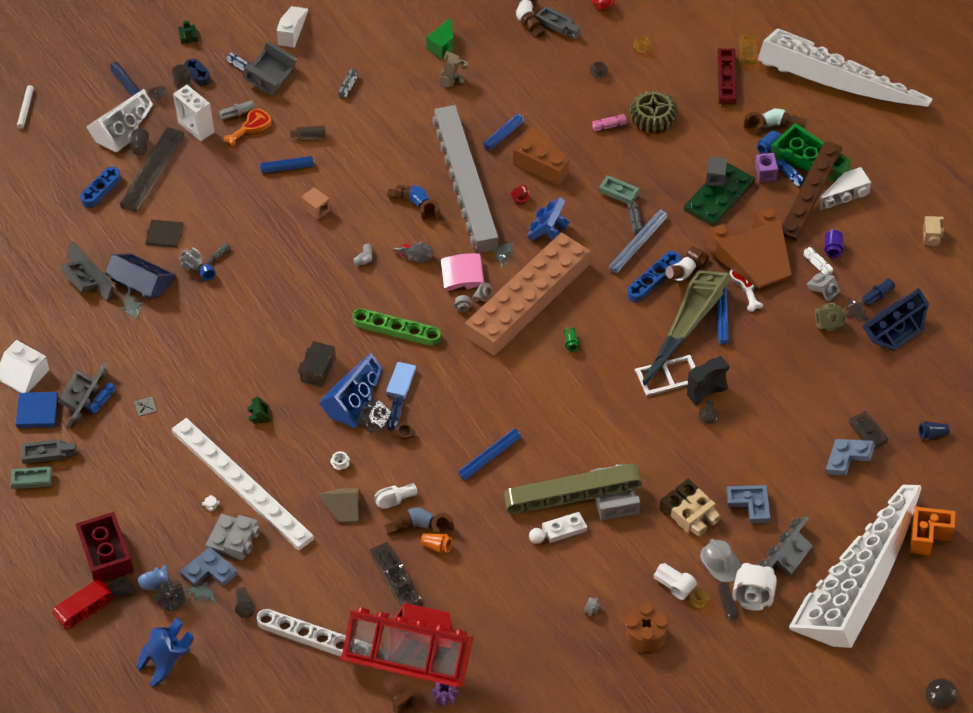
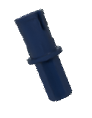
[862,278,895,306]

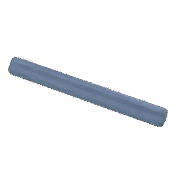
[609,209,667,274]

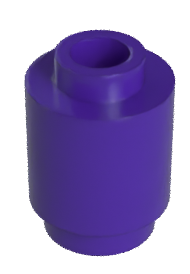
[824,230,843,258]

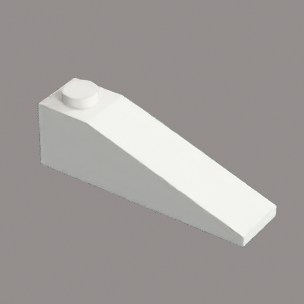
[86,89,153,152]

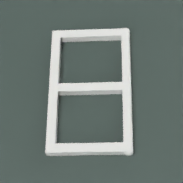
[635,355,695,397]

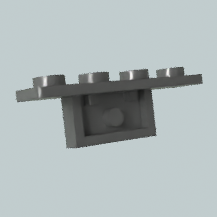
[61,242,114,300]
[58,361,108,428]
[758,516,812,576]

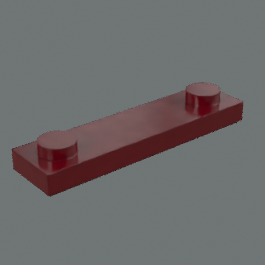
[717,48,737,104]

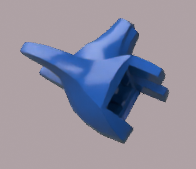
[137,618,194,687]

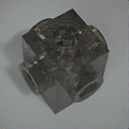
[357,399,391,433]
[154,580,187,612]

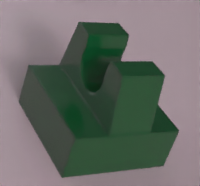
[178,20,198,44]
[247,396,271,423]

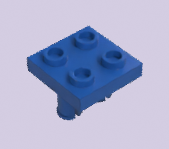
[527,197,570,241]

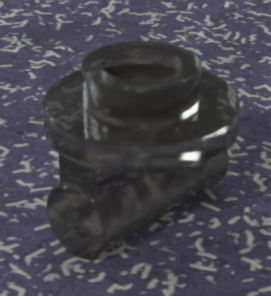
[699,400,718,424]

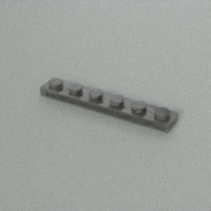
[120,127,184,212]

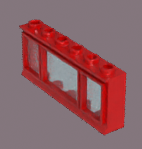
[340,607,473,687]

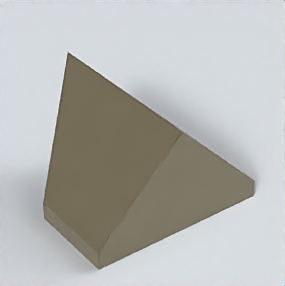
[318,488,359,524]

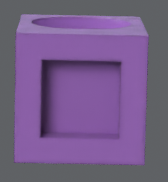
[755,153,778,183]

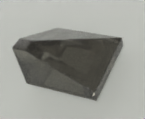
[107,576,136,595]

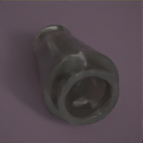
[235,587,255,618]

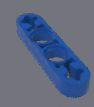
[627,251,681,303]

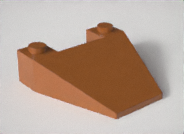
[705,208,791,289]

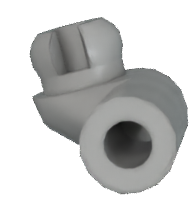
[353,244,372,266]

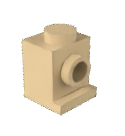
[923,216,944,246]

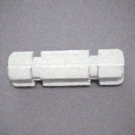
[803,247,833,275]

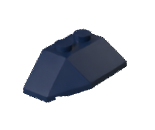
[863,288,929,351]

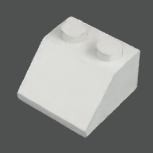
[0,340,49,393]

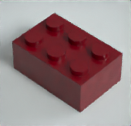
[75,512,134,582]

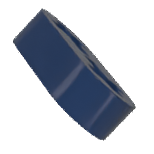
[184,59,210,86]

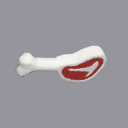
[730,269,763,312]

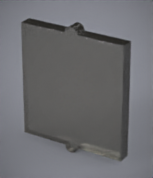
[145,220,183,248]

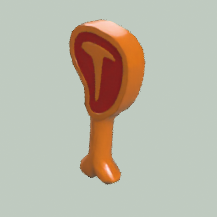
[223,108,271,146]

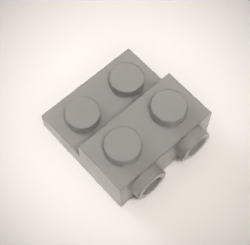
[205,514,260,561]

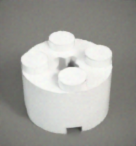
[732,563,777,611]

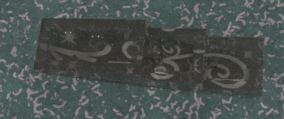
[369,542,423,606]

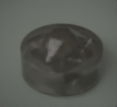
[148,86,167,99]

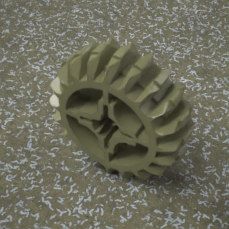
[629,89,678,133]

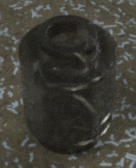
[172,65,191,90]
[130,129,149,156]

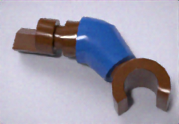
[387,185,441,220]

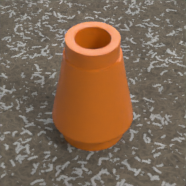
[421,533,452,554]

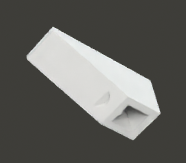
[819,167,871,210]

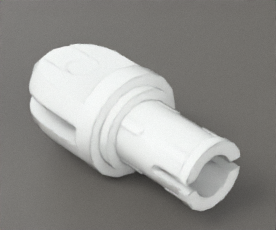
[374,483,418,509]

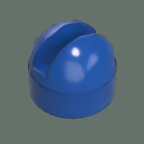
[200,264,216,281]

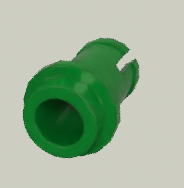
[564,327,580,352]

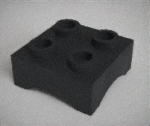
[687,355,729,406]

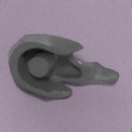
[393,241,433,263]

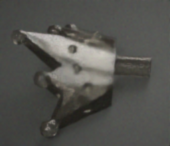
[846,298,870,320]

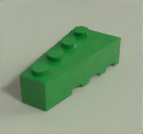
[771,123,851,182]

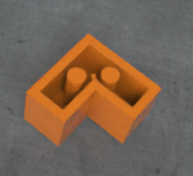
[910,507,955,556]

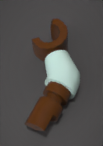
[744,109,807,135]

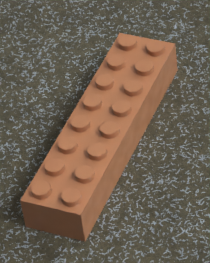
[465,232,590,356]

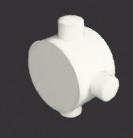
[202,495,220,511]

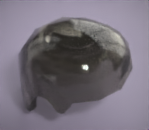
[925,678,958,710]

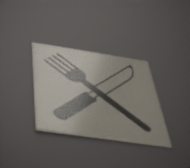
[134,396,157,416]

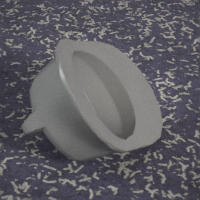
[700,539,741,583]

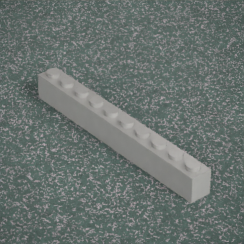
[432,105,499,253]

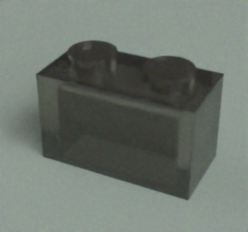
[298,341,336,387]

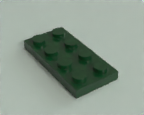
[684,163,755,227]

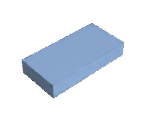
[386,362,416,399]

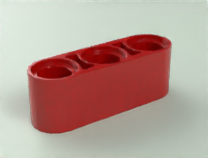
[53,580,114,629]

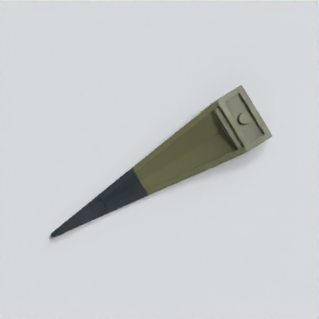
[642,270,732,386]

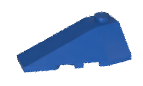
[319,353,382,428]

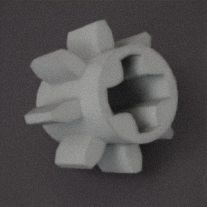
[179,247,202,271]

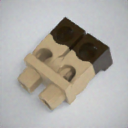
[659,478,720,537]

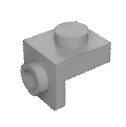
[807,273,840,301]

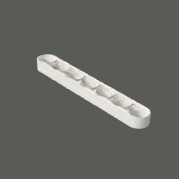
[257,609,389,669]

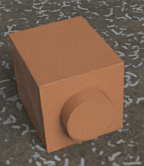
[301,187,331,220]

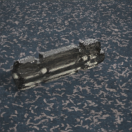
[718,582,738,620]

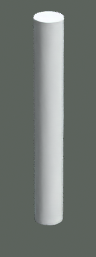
[17,85,34,129]

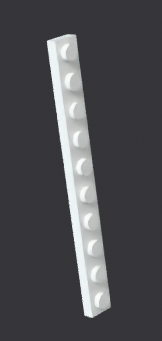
[171,418,314,551]

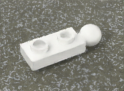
[529,512,587,544]

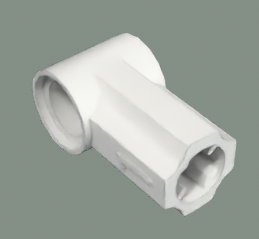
[654,563,697,600]

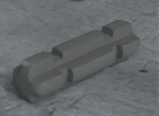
[337,69,358,98]
[628,202,643,234]

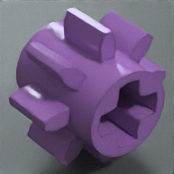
[432,682,458,707]

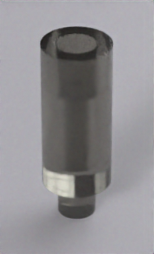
[290,126,326,140]

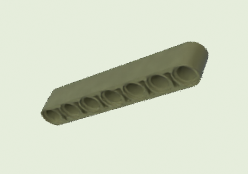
[504,464,642,514]

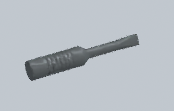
[196,242,231,274]

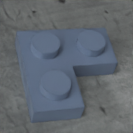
[826,439,875,476]
[726,485,770,523]
[180,547,238,587]

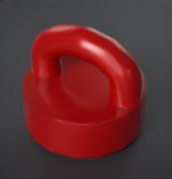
[510,184,530,204]

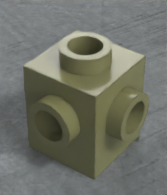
[815,303,845,331]

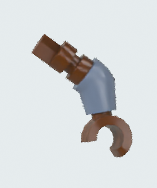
[384,507,454,534]

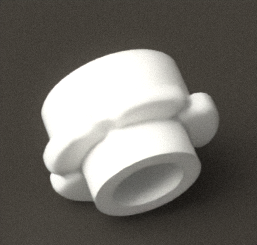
[330,452,350,470]

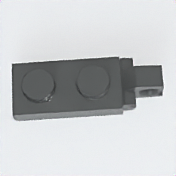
[535,6,580,39]
[22,439,77,464]

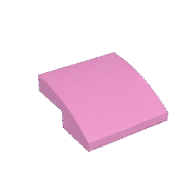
[441,253,484,292]

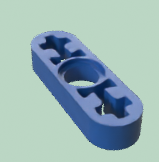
[80,167,121,208]

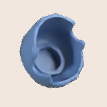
[138,565,169,591]

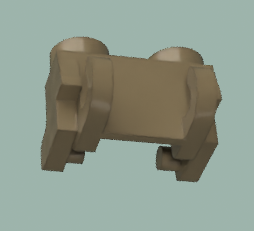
[439,52,468,87]

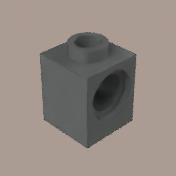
[706,157,727,187]

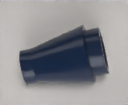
[918,421,949,441]

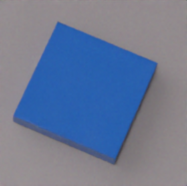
[16,392,59,428]

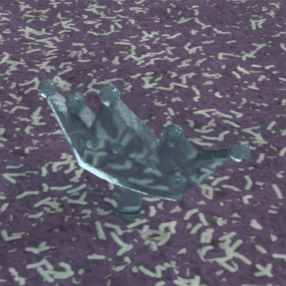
[492,242,514,267]
[119,289,143,318]
[183,582,217,603]

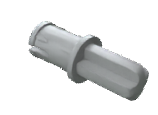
[219,100,255,120]

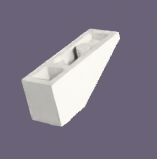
[276,6,308,48]

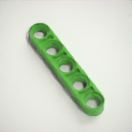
[352,309,441,346]

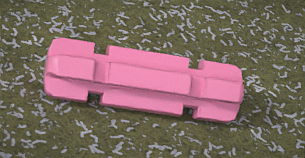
[592,114,627,131]

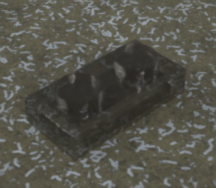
[849,411,888,449]

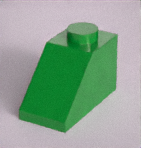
[426,18,454,59]

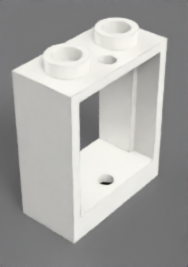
[173,85,214,142]

